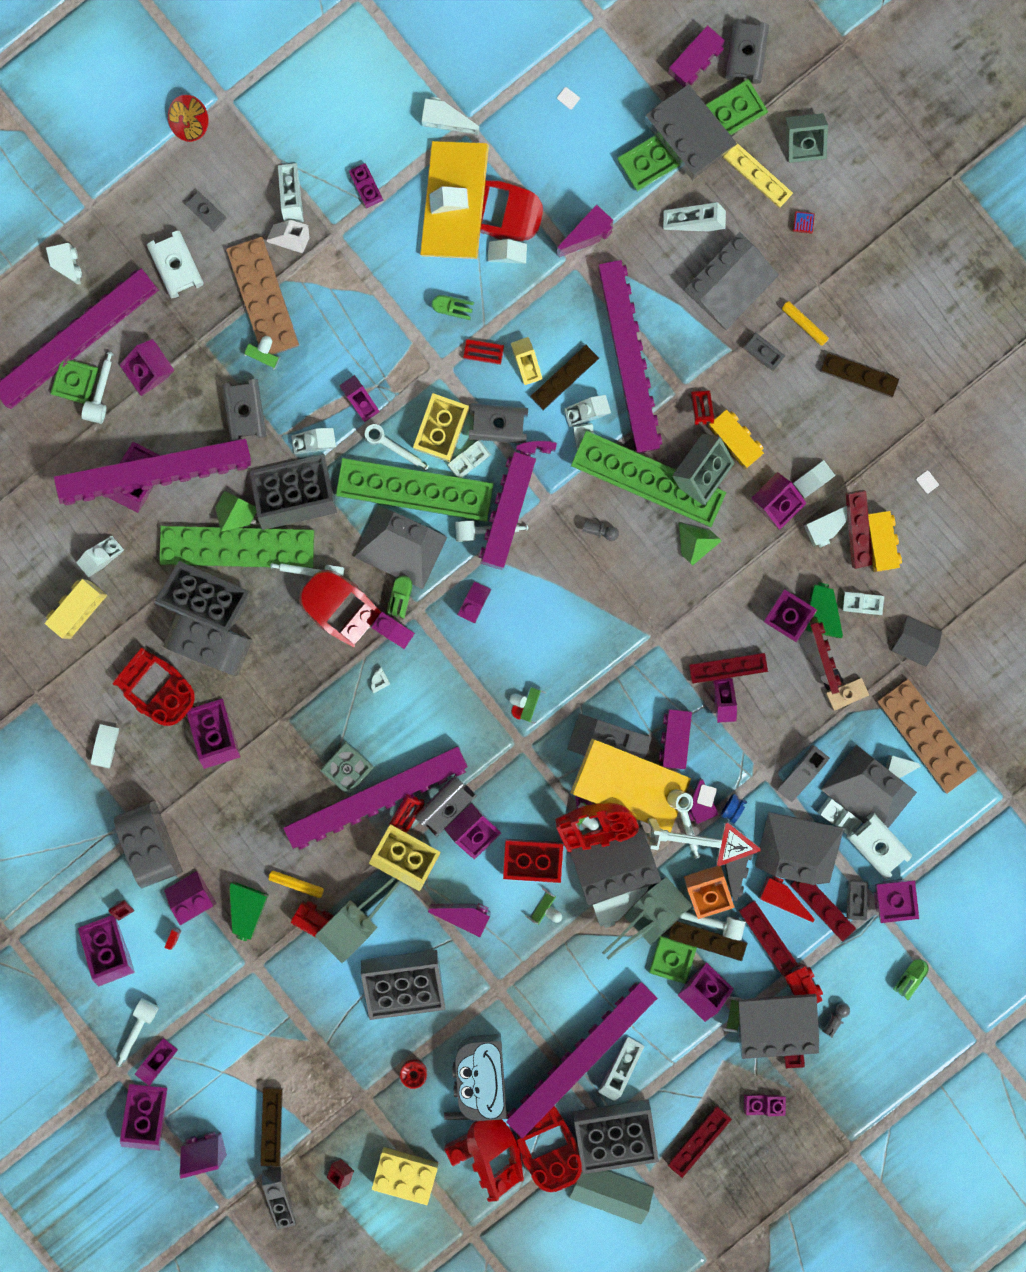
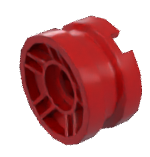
[400,1059,427,1089]

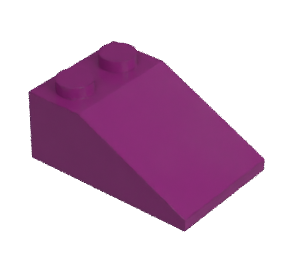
[557,204,614,258]
[107,442,160,513]
[187,699,241,769]
[428,903,491,937]
[78,915,135,987]
[120,1084,168,1151]
[179,1132,227,1179]

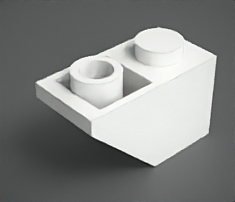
[267,220,309,253]

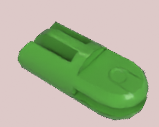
[432,295,474,320]
[386,576,412,619]
[893,959,929,1001]

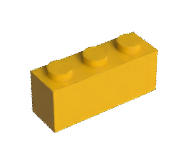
[708,410,764,470]
[868,511,902,572]

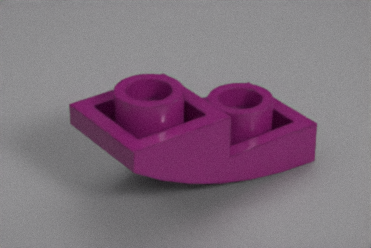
[349,163,384,209]
[516,441,557,457]
[744,1094,786,1116]

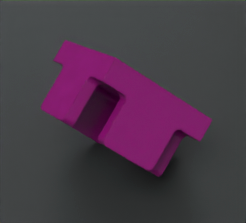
[874,879,919,923]

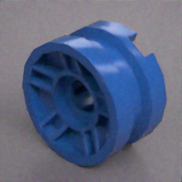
[720,793,747,824]

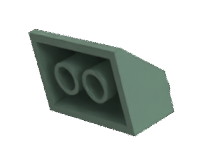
[672,434,735,505]

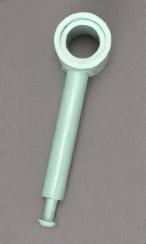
[82,352,113,424]
[364,424,429,470]
[455,521,528,542]
[270,562,344,576]
[667,789,701,859]
[681,912,746,940]
[116,998,159,1067]

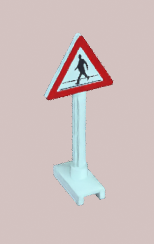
[645,818,761,866]

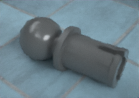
[582,520,619,541]
[822,1003,850,1038]

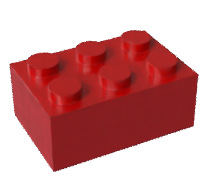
[503,839,564,883]

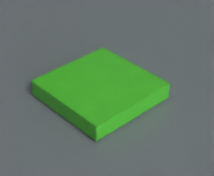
[51,360,99,404]
[649,936,697,984]

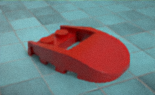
[480,180,543,241]
[299,570,381,647]
[112,648,195,726]
[555,803,639,852]
[517,1106,582,1192]
[467,1119,524,1202]

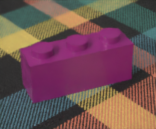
[668,25,725,87]
[659,709,692,769]

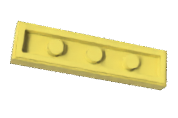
[723,142,793,209]

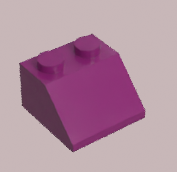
[120,339,174,396]
[751,472,807,530]
[764,589,817,642]
[444,803,502,860]
[164,870,217,925]
[678,962,734,1022]

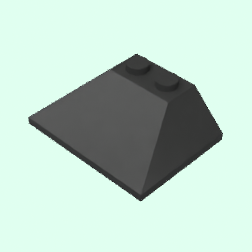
[354,505,447,589]
[820,745,917,828]
[755,811,844,885]

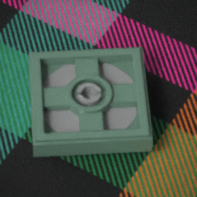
[320,742,374,796]

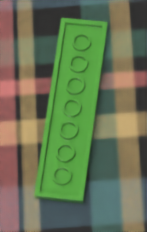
[617,79,768,192]
[571,431,727,528]
[336,458,494,522]
[160,526,315,569]

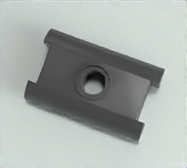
[725,19,769,84]
[222,379,267,441]
[468,403,528,444]
[414,775,477,837]

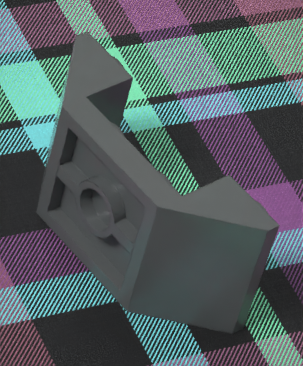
[567,713,652,760]

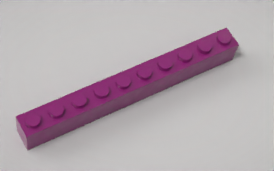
[598,260,662,454]
[0,268,159,409]
[54,439,251,505]
[284,746,468,850]
[506,982,658,1138]

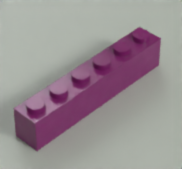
[478,452,536,570]

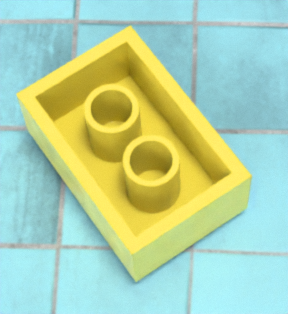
[413,393,469,463]
[44,579,107,639]
[369,825,441,891]
[372,1147,439,1205]

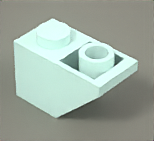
[46,243,82,284]
[564,395,611,427]
[292,428,336,454]
[76,536,124,577]

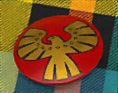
[168,95,209,142]

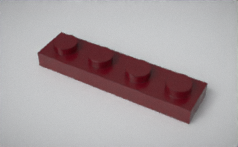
[845,490,873,569]
[810,617,842,695]
[689,653,768,684]
[789,881,856,942]
[738,900,798,975]
[667,1106,732,1178]

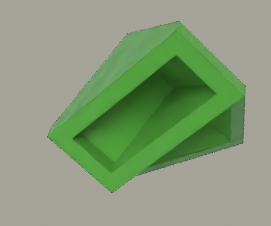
[216,491,257,532]
[679,522,721,566]

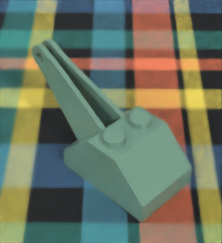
[315,877,402,963]
[602,877,693,960]

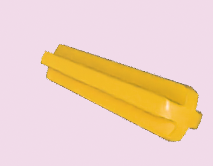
[782,301,829,346]
[268,870,324,898]

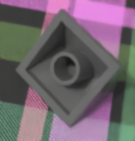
[891,616,942,667]

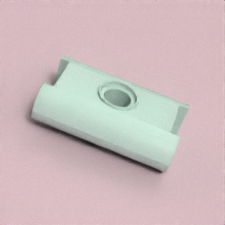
[147,231,204,298]
[847,813,912,879]

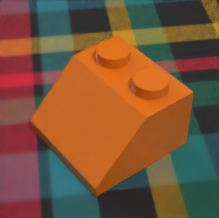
[684,866,735,919]

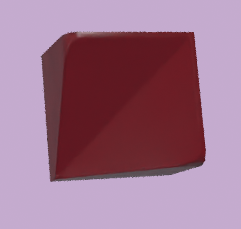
[327,1159,354,1190]

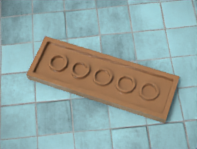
[226,237,300,355]
[877,679,977,794]

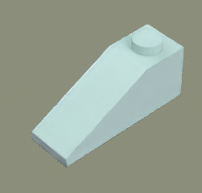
[422,97,479,135]
[278,163,304,222]
[663,202,726,231]
[804,506,848,548]
[593,886,648,928]
[598,1037,645,1101]

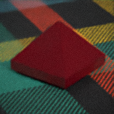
[108,900,134,921]

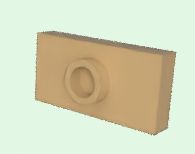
[826,678,869,711]

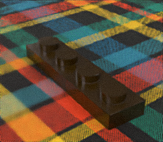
[530,344,599,411]
[820,353,899,398]
[668,921,748,961]
[261,1087,283,1167]

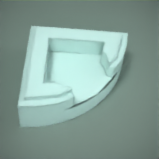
[371,667,390,693]

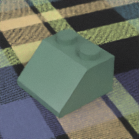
[785,113,828,163]

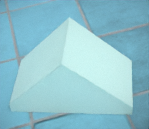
[429,187,469,214]
[488,239,527,264]
[793,460,835,498]
[885,755,921,778]

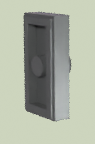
[186,191,227,232]
[743,332,785,371]
[846,881,868,921]

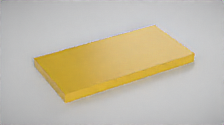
[420,141,489,259]
[570,739,691,832]

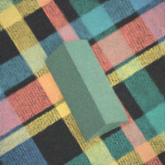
[569,1170,654,1224]

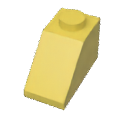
[510,337,542,385]

